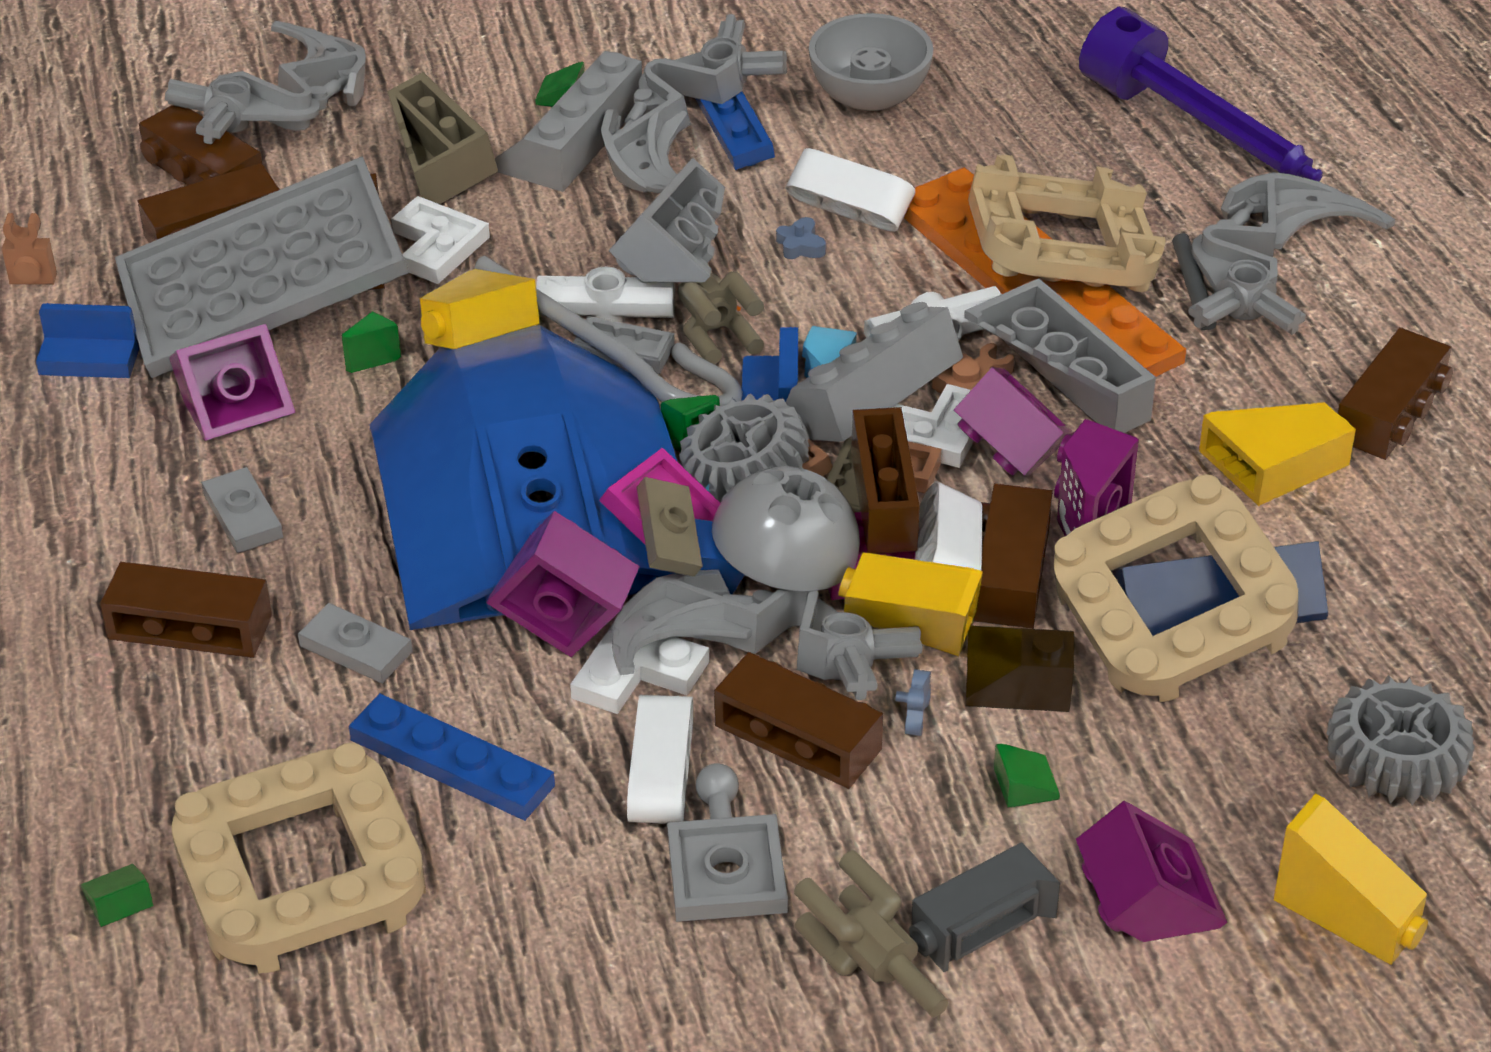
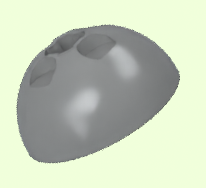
[809,13,933,111]
[712,466,860,591]

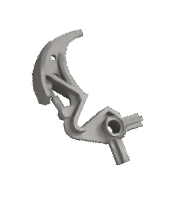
[601,14,787,193]
[165,21,366,144]
[1188,172,1395,335]
[612,570,923,700]

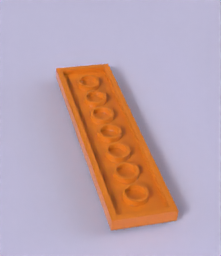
[904,167,1186,377]

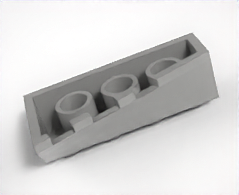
[495,51,642,192]
[609,158,725,282]
[964,278,1156,433]
[786,302,963,442]

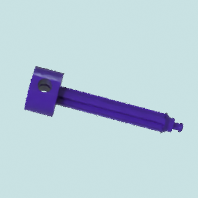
[1079,6,1323,182]

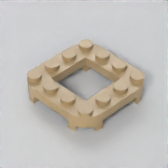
[968,155,1166,292]
[1054,474,1299,702]
[172,743,426,974]

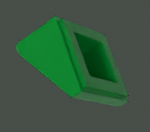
[535,62,585,107]
[341,311,401,373]
[661,395,720,453]
[994,744,1060,808]
[81,864,154,927]

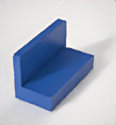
[36,303,140,378]
[741,327,798,402]

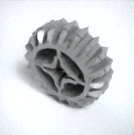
[679,393,810,503]
[1326,675,1475,806]

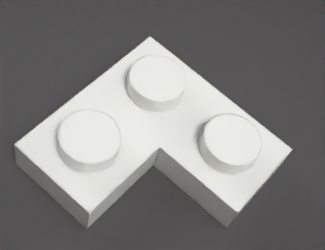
[391,196,490,284]
[892,384,974,468]
[570,624,710,714]

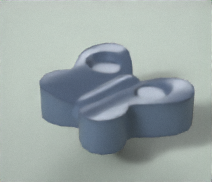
[776,217,826,259]
[895,669,931,736]

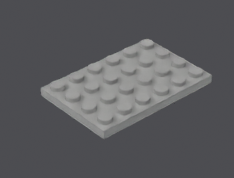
[115,156,409,378]

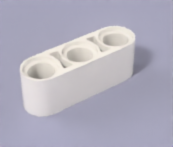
[785,148,916,232]
[915,481,982,571]
[627,695,693,824]

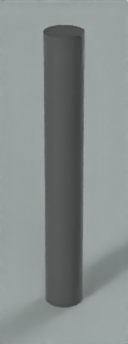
[1172,233,1217,330]

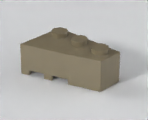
[387,72,498,204]

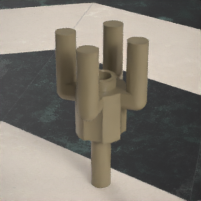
[678,271,764,364]
[794,850,949,1017]

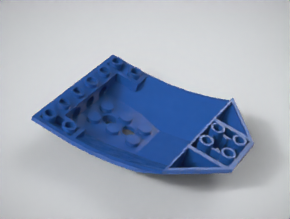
[369,325,677,630]

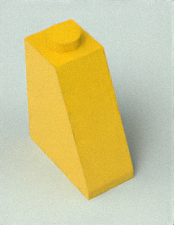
[420,269,540,349]
[1199,402,1356,506]
[838,552,983,657]
[1273,793,1428,965]

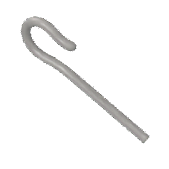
[475,256,743,407]

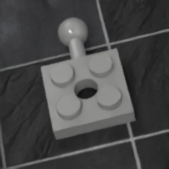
[667,763,788,922]

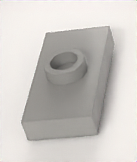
[573,316,675,374]
[201,467,283,553]
[298,603,413,684]

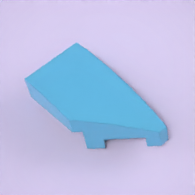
[802,326,857,378]

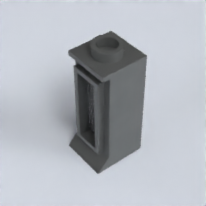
[909,842,1060,972]

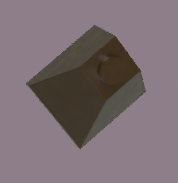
[965,626,1074,712]

